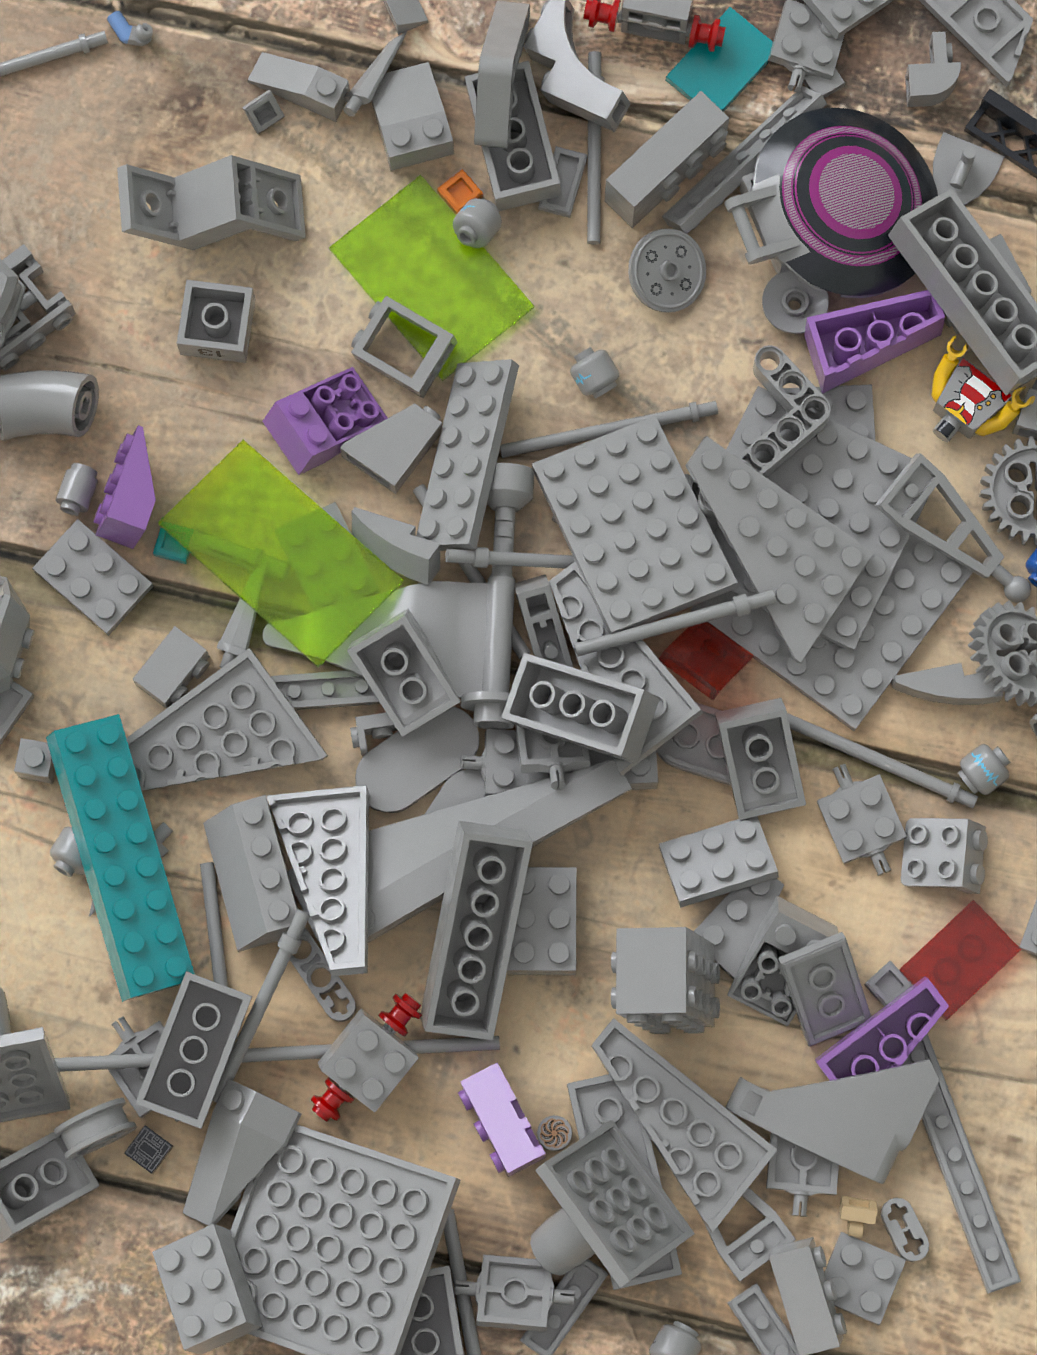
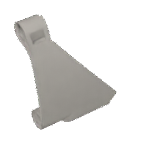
[725,1059,939,1184]

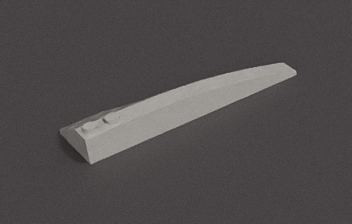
[288,759,632,947]

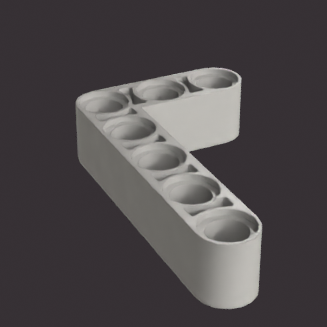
[474,1,530,148]
[698,345,831,519]

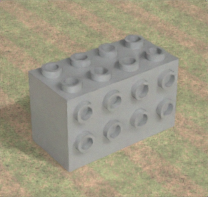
[611,927,720,1034]

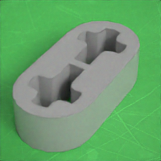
[880,1198,929,1262]

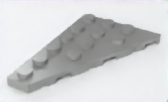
[685,436,874,663]

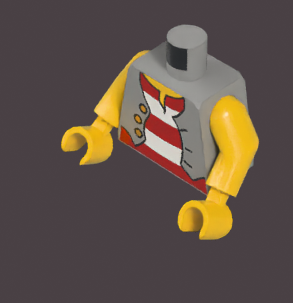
[931,336,1035,443]

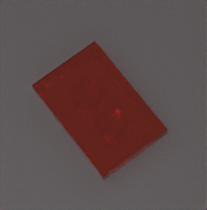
[659,622,754,700]
[899,900,1021,1021]

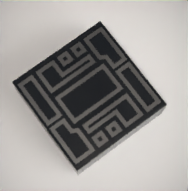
[124,1125,174,1174]

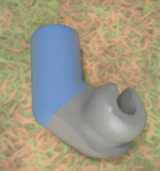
[107,11,153,46]

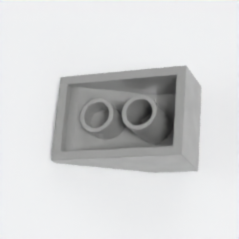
[371,62,454,171]
[347,608,460,737]
[715,698,806,820]
[0,1132,100,1243]

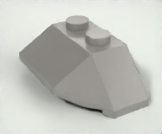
[0,576,34,694]

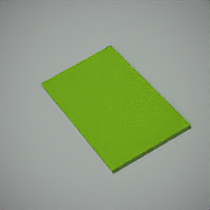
[158,439,403,667]

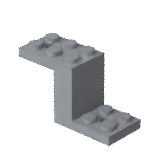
[117,155,306,250]

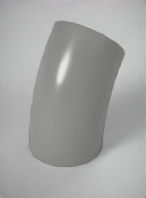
[0,370,99,441]

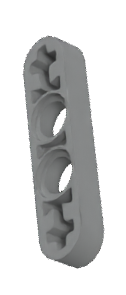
[277,928,356,1022]

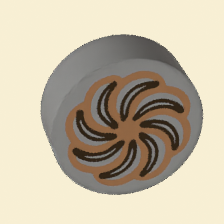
[537,1115,572,1151]

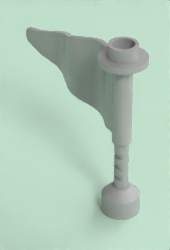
[263,463,534,730]

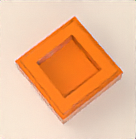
[437,169,483,215]

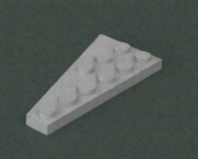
[549,561,703,776]
[591,1018,777,1233]

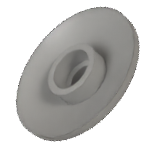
[762,270,829,334]

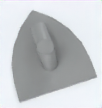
[933,132,1005,206]

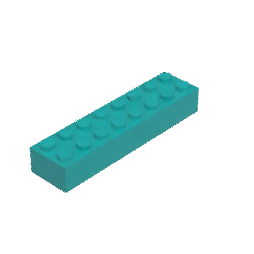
[46,714,195,1002]

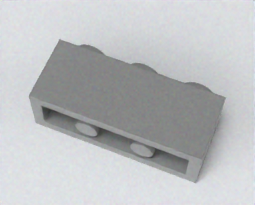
[769,1237,847,1355]

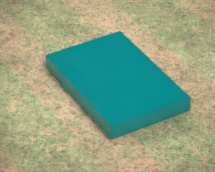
[665,7,773,112]

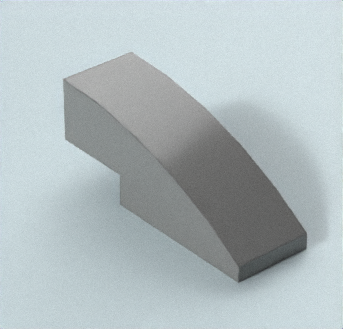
[352,507,440,586]
[891,663,1004,705]

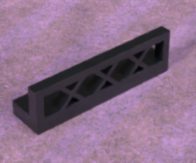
[964,89,1037,178]

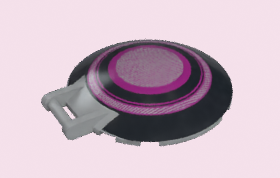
[724,108,938,298]

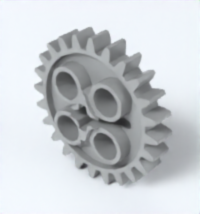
[979,436,1037,546]
[968,601,1037,707]

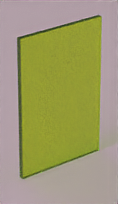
[329,175,534,381]

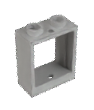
[351,296,458,398]

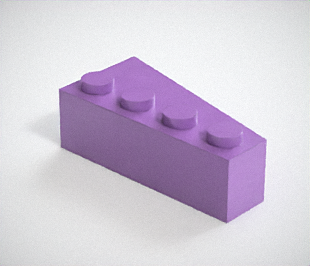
[804,290,945,394]
[815,976,949,1080]

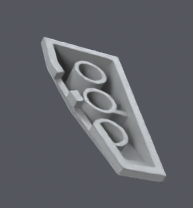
[183,1079,302,1226]

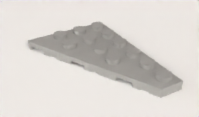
[126,648,328,791]

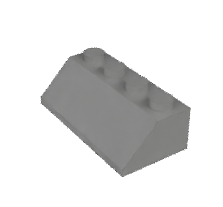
[203,795,304,952]

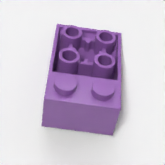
[262,367,388,475]
[93,425,156,549]

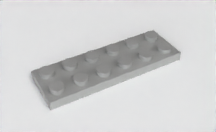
[416,359,519,551]
[567,1074,682,1290]

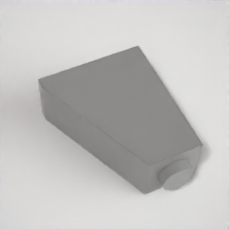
[340,404,442,494]

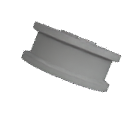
[53,1098,137,1160]

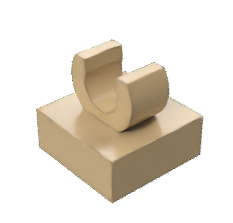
[839,1196,878,1238]

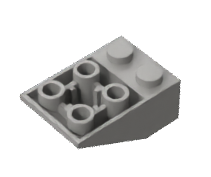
[728,896,838,1026]

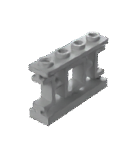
[0,244,76,370]

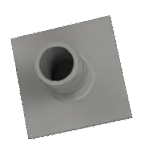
[0,988,70,1123]
[530,1120,695,1288]

